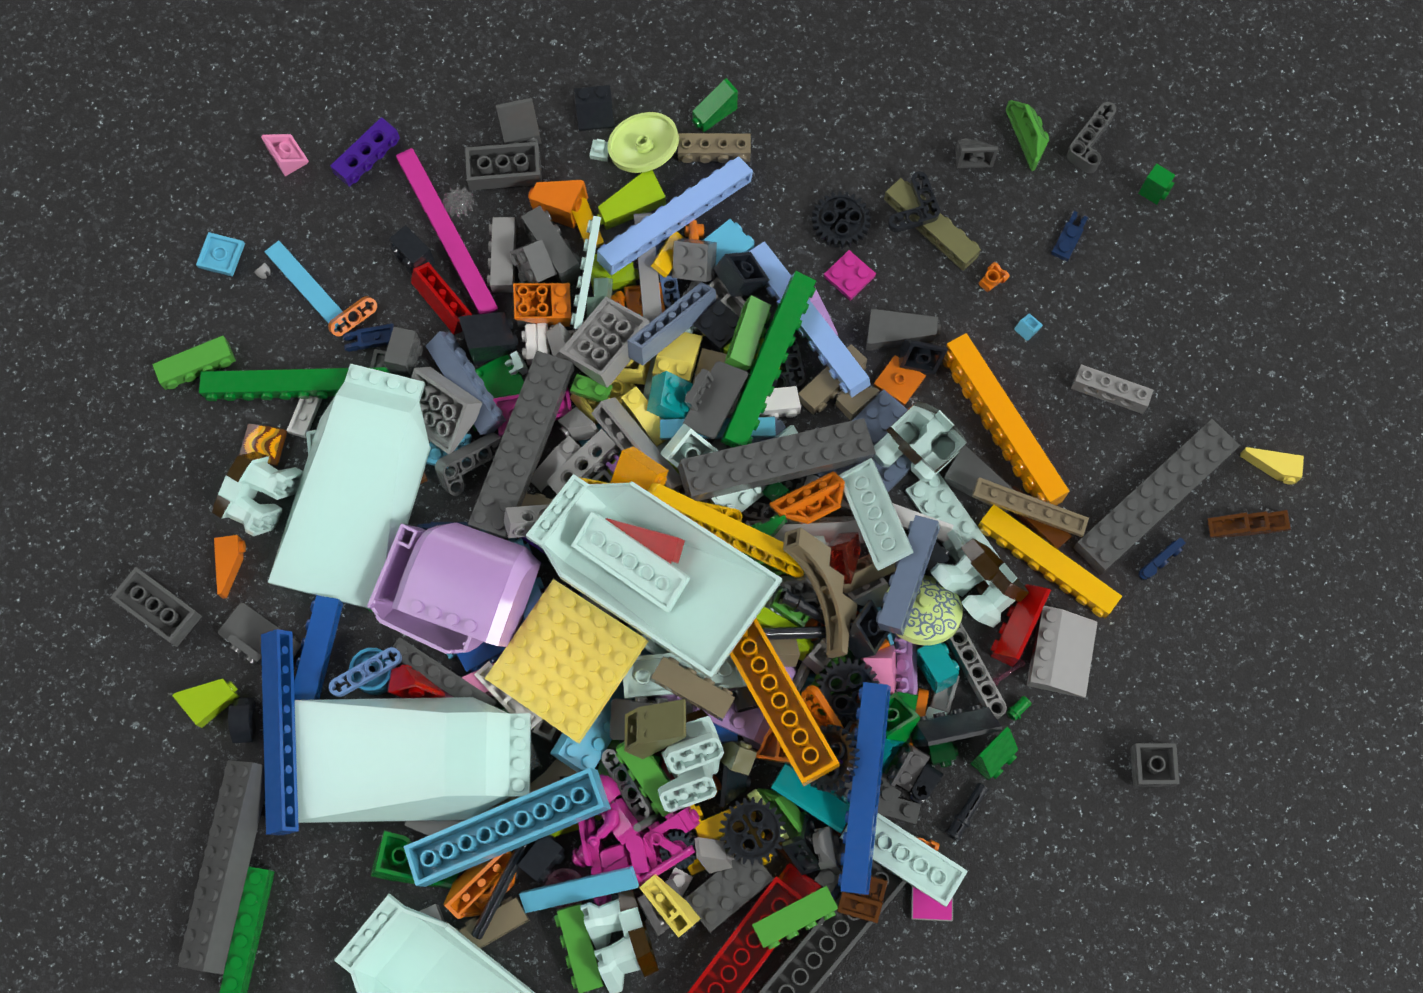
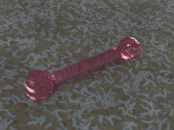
[992,660,1025,686]

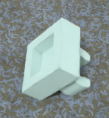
[589,139,609,162]
[505,351,529,375]
[942,529,965,551]

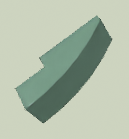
[587,278,613,318]

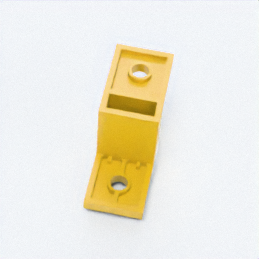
[686,803,772,865]

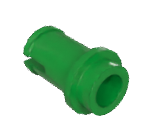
[1007,696,1032,721]

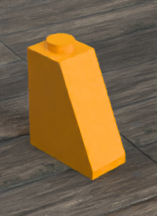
[610,446,669,490]

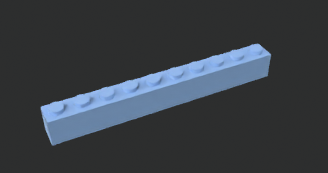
[597,157,753,276]
[749,241,870,397]

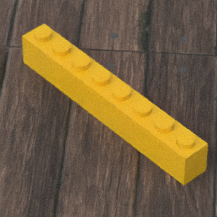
[978,505,1122,618]

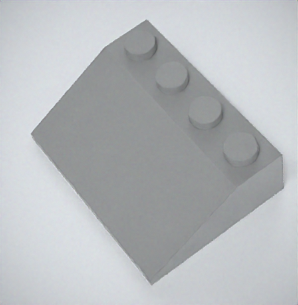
[559,297,650,388]
[411,367,482,454]
[1026,606,1097,698]

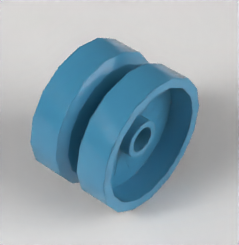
[349,648,397,695]

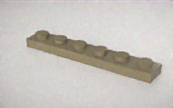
[972,477,1089,537]

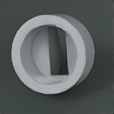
[254,263,271,279]

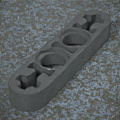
[602,748,653,821]

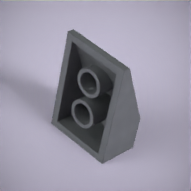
[496,98,542,144]

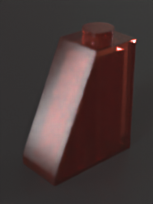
[828,532,861,584]

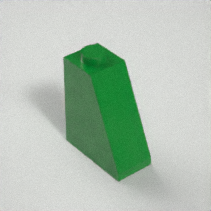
[692,78,738,132]

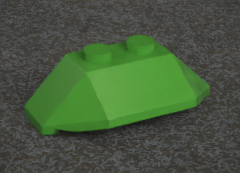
[1006,100,1049,171]
[757,788,806,839]

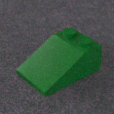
[970,727,1018,780]

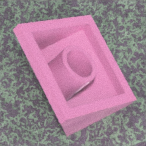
[261,134,309,176]
[861,645,897,695]

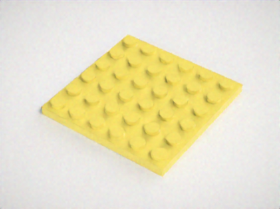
[484,579,648,744]

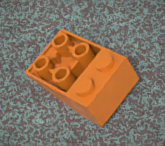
[513,283,571,327]

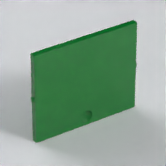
[472,355,524,432]

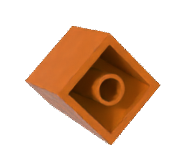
[528,180,588,228]

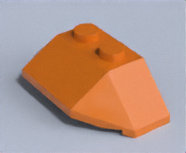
[769,471,845,524]
[443,851,516,919]

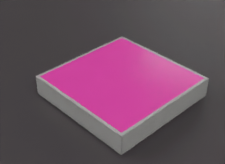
[911,885,953,922]

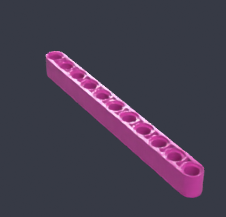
[396,148,498,314]

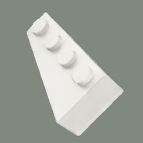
[727,386,801,419]

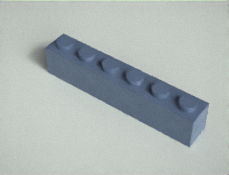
[627,282,716,365]
[426,331,506,435]
[876,515,940,636]

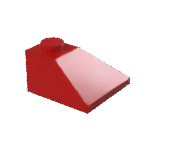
[388,665,445,698]

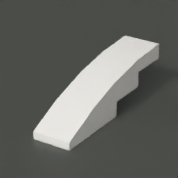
[474,661,542,729]

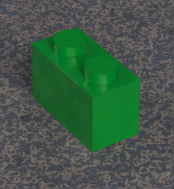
[1138,163,1175,205]

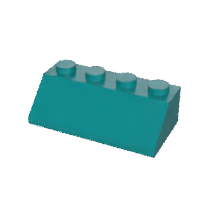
[771,763,850,833]

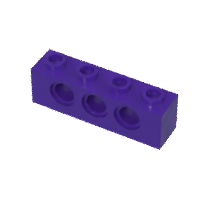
[330,117,400,187]

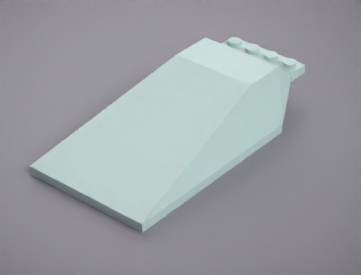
[268,364,431,610]
[526,474,782,680]
[295,697,531,823]
[334,894,535,993]

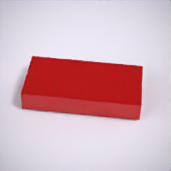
[778,863,822,898]

